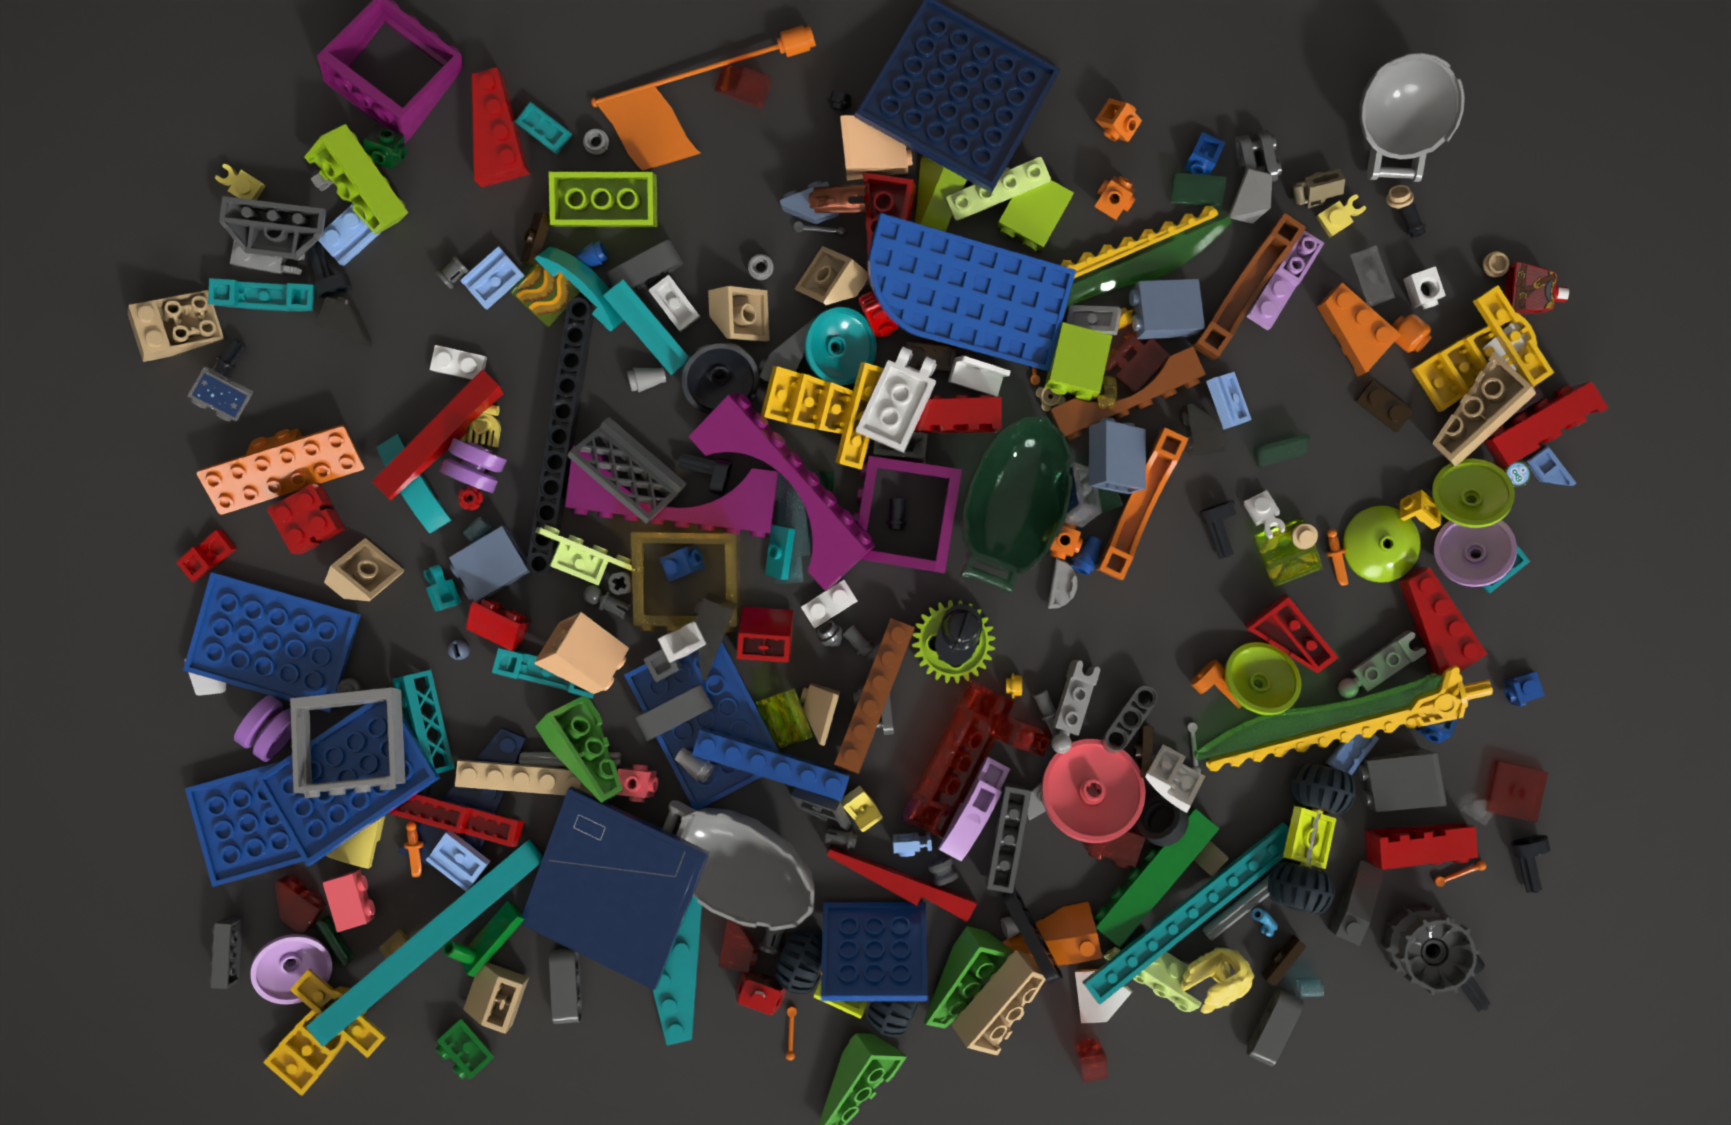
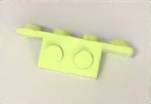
[946,157,1051,221]
[536,525,636,586]
[1104,947,1201,1012]

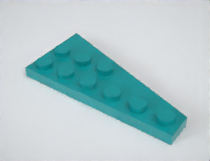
[653,896,702,1046]

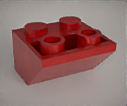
[466,598,531,651]
[737,606,794,663]

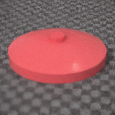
[1041,739,1146,843]

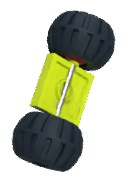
[1268,763,1356,914]
[774,929,919,1037]

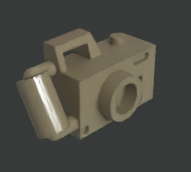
[1293,169,1345,208]

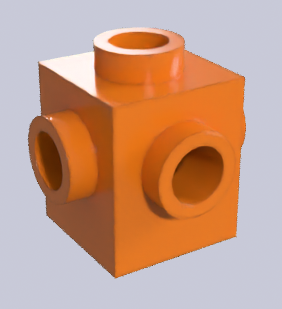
[1095,98,1142,142]
[1094,176,1136,220]
[1044,521,1083,560]

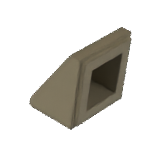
[1194,841,1229,877]

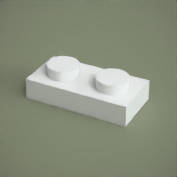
[649,275,700,332]
[429,345,487,380]
[801,580,858,629]

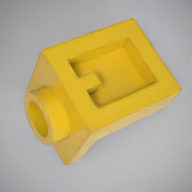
[1399,490,1441,529]

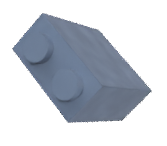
[1129,279,1205,339]
[1089,418,1146,494]
[449,526,530,601]

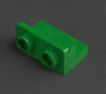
[435,1019,494,1080]

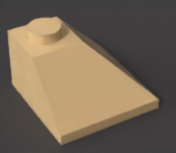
[795,246,869,305]
[708,286,769,342]
[324,538,404,601]
[800,683,840,746]

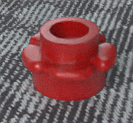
[458,485,483,511]

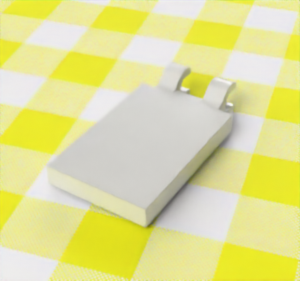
[856,347,937,453]

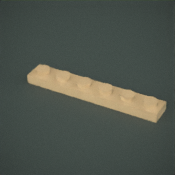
[455,759,611,799]

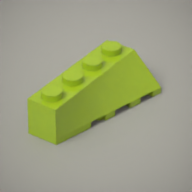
[304,124,408,235]

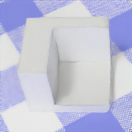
[658,622,706,663]

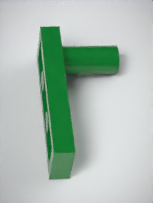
[443,900,524,977]

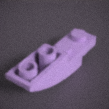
[1246,230,1324,331]
[938,757,1010,861]

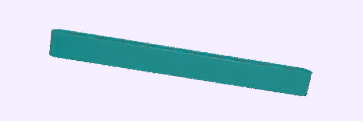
[306,839,543,1047]

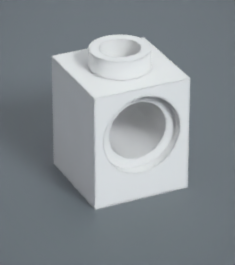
[1403,266,1446,310]

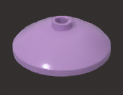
[1434,520,1517,587]
[250,934,332,1004]

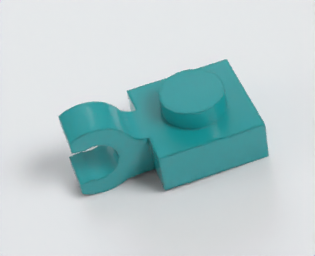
[423,564,462,612]

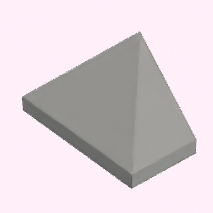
[1228,167,1272,224]

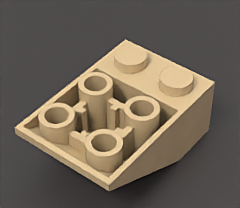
[127,290,224,362]

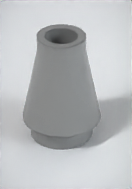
[627,367,666,393]
[675,747,715,783]

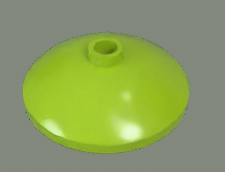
[1432,458,1515,528]
[1342,506,1420,582]
[1225,642,1302,715]

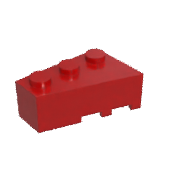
[1245,593,1339,674]

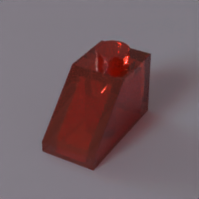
[715,66,771,109]
[718,919,759,973]

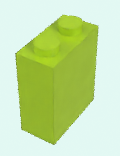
[997,180,1074,252]
[1045,322,1112,401]

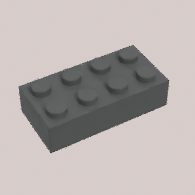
[209,917,243,989]

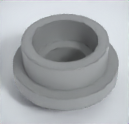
[583,129,609,155]
[748,254,774,280]

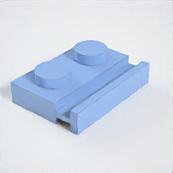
[318,204,381,266]
[460,246,525,309]
[1206,372,1252,429]
[426,831,490,892]
[893,832,932,857]

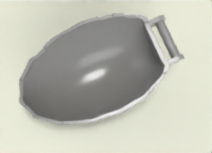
[662,800,814,931]

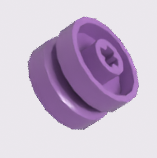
[439,438,507,493]
[234,695,292,762]

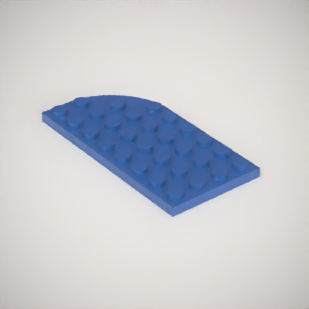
[868,214,1076,371]

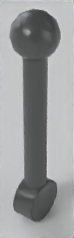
[793,221,847,236]

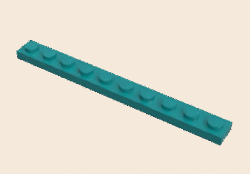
[1082,823,1289,1005]

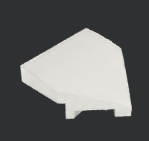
[1075,969,1133,1023]

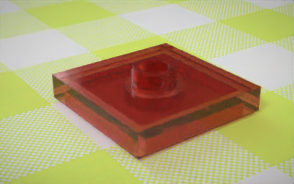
[1484,760,1548,822]

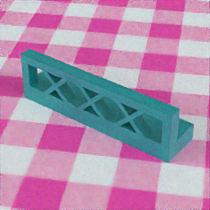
[603,279,689,375]
[392,670,454,773]

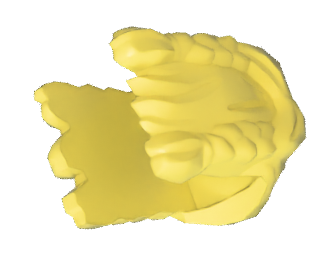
[1180,948,1254,1013]

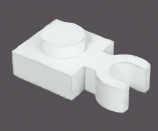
[1244,490,1285,539]

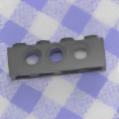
[985,782,1031,894]

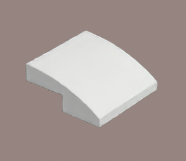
[1145,744,1205,813]

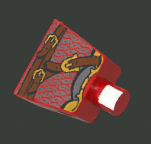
[1504,262,1569,314]
[735,967,786,1015]

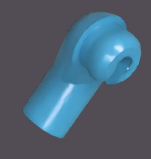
[1251,908,1278,937]

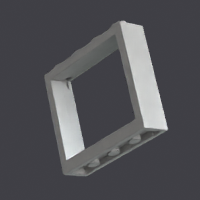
[290,688,405,798]

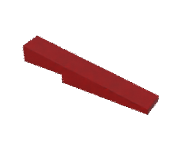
[372,369,504,501]
[388,793,525,847]
[827,845,977,922]

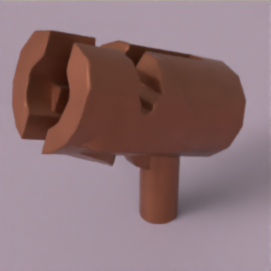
[809,185,869,213]

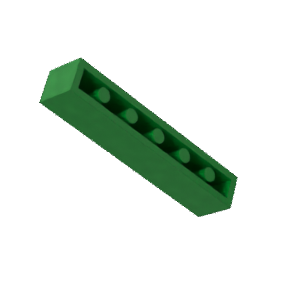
[1093,805,1219,948]

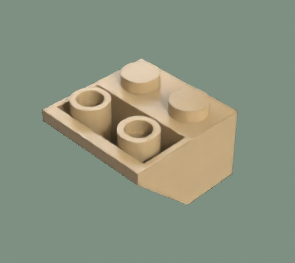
[463,962,529,1034]

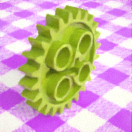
[912,600,995,683]

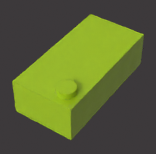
[549,172,657,227]

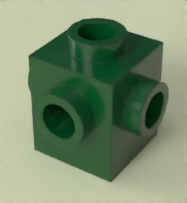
[364,125,407,169]

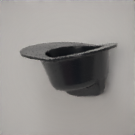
[935,604,983,665]

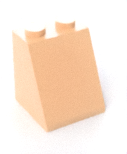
[840,115,913,180]
[534,612,629,694]

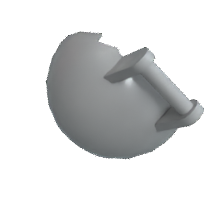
[1359,53,1465,182]

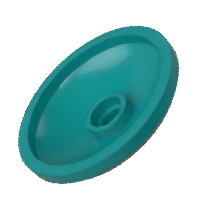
[804,307,877,385]

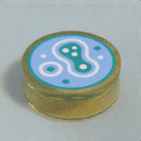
[1503,461,1531,487]

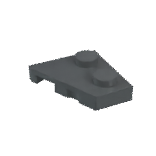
[791,787,852,832]

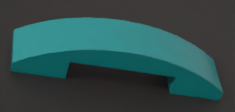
[535,247,624,332]
[208,278,314,311]
[376,434,452,534]
[492,648,594,698]

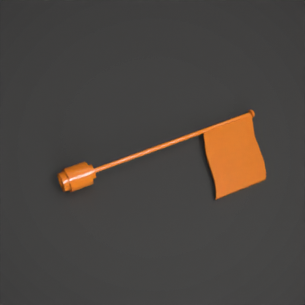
[591,25,816,171]

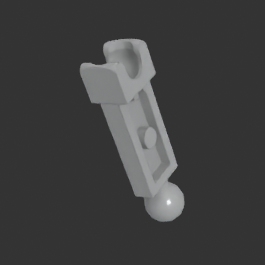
[1338,630,1426,698]
[1051,660,1100,754]

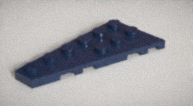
[398,728,527,867]

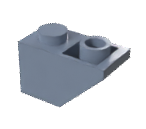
[779,181,839,225]

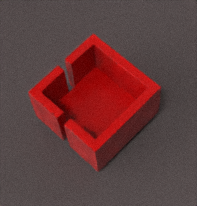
[267,484,347,554]

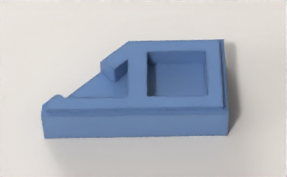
[1524,445,1576,486]

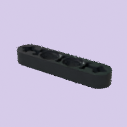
[1002,888,1063,985]

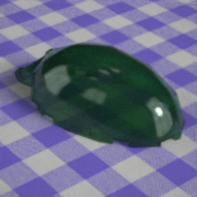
[960,417,1072,594]

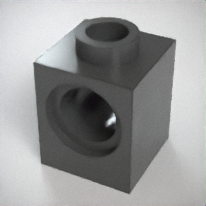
[644,649,683,682]

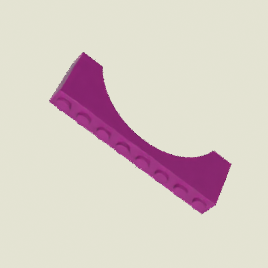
[689,392,875,590]
[565,446,779,538]

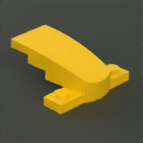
[1411,285,1554,412]
[761,362,884,470]
[263,969,387,1096]

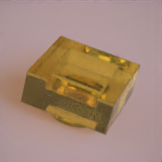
[379,929,410,958]

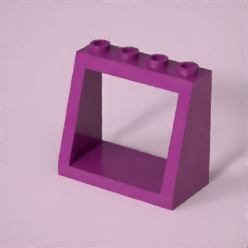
[317,0,463,143]
[854,456,962,573]

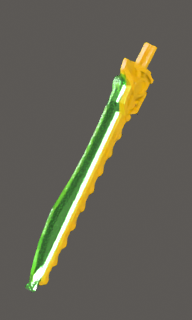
[1061,206,1231,307]
[1194,666,1493,772]

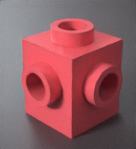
[616,764,658,802]

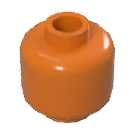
[1392,314,1432,352]

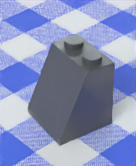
[1358,747,1447,812]

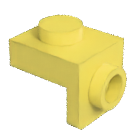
[841,785,883,832]

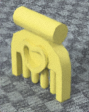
[460,405,501,447]

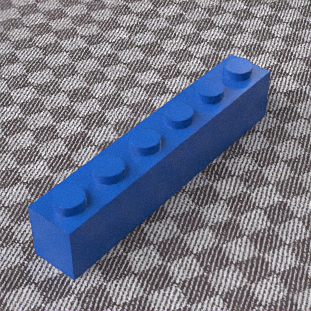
[692,727,850,801]

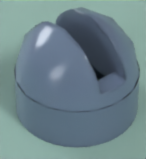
[448,639,470,660]

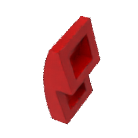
[176,529,237,582]

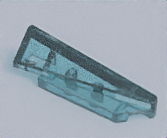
[775,472,811,585]

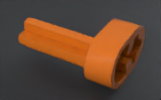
[1191,659,1242,709]

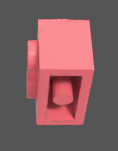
[323,869,375,932]

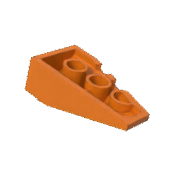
[1002,901,1102,966]

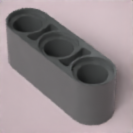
[606,240,683,292]
[635,684,713,741]
[1102,686,1157,753]
[549,948,582,1024]
[1246,988,1304,1067]

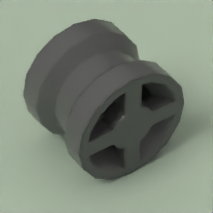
[927,857,958,886]

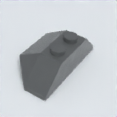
[219,196,326,260]

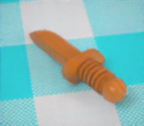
[1326,529,1349,586]
[404,821,424,877]

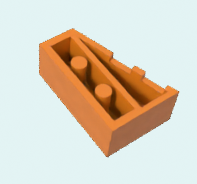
[1317,283,1401,377]

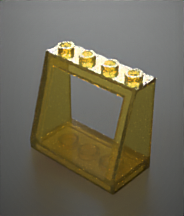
[631,532,741,632]

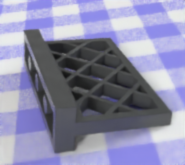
[567,417,687,524]

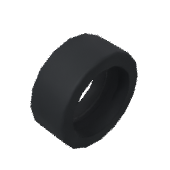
[1136,794,1189,847]

